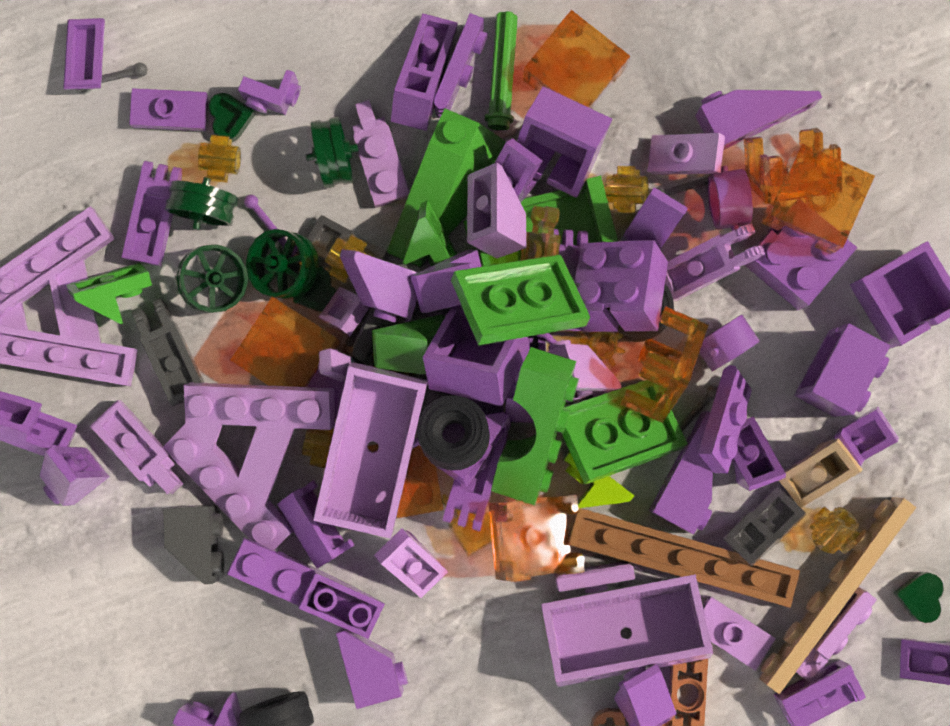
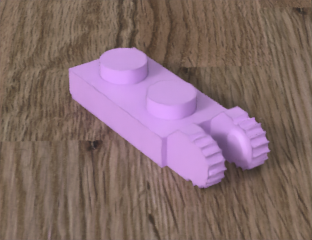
[665,224,765,301]

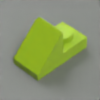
[562,451,634,509]

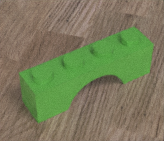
[491,347,579,506]

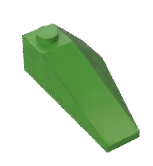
[387,108,506,268]

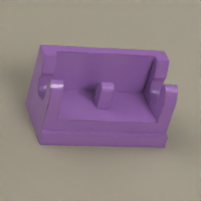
[277,480,354,569]
[773,659,866,726]

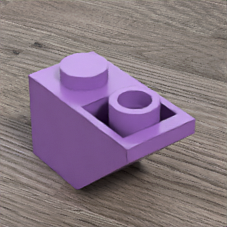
[614,664,677,726]

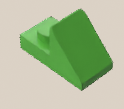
[402,200,458,266]
[66,263,152,324]
[372,314,445,374]

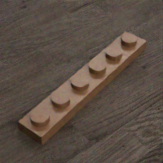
[568,508,800,608]

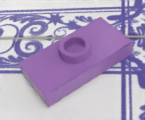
[129,88,208,132]

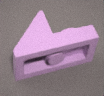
[374,528,448,598]

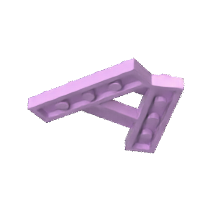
[0,206,138,386]
[163,382,335,550]

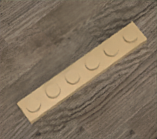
[759,497,917,694]

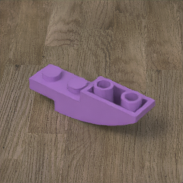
[0,391,77,456]
[227,537,385,639]

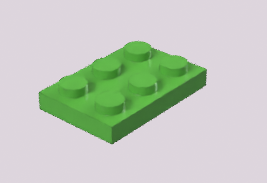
[451,255,590,345]
[561,377,688,484]

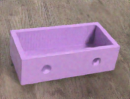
[313,362,428,539]
[541,574,713,687]

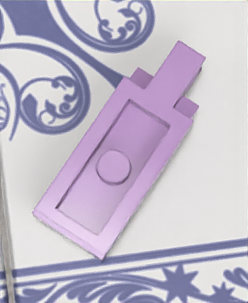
[352,100,410,208]
[90,400,184,494]
[796,587,877,682]

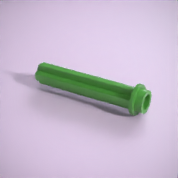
[484,11,518,131]

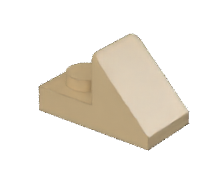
[779,438,863,508]

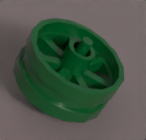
[305,116,359,189]
[164,177,238,230]
[246,229,319,299]
[175,244,248,313]

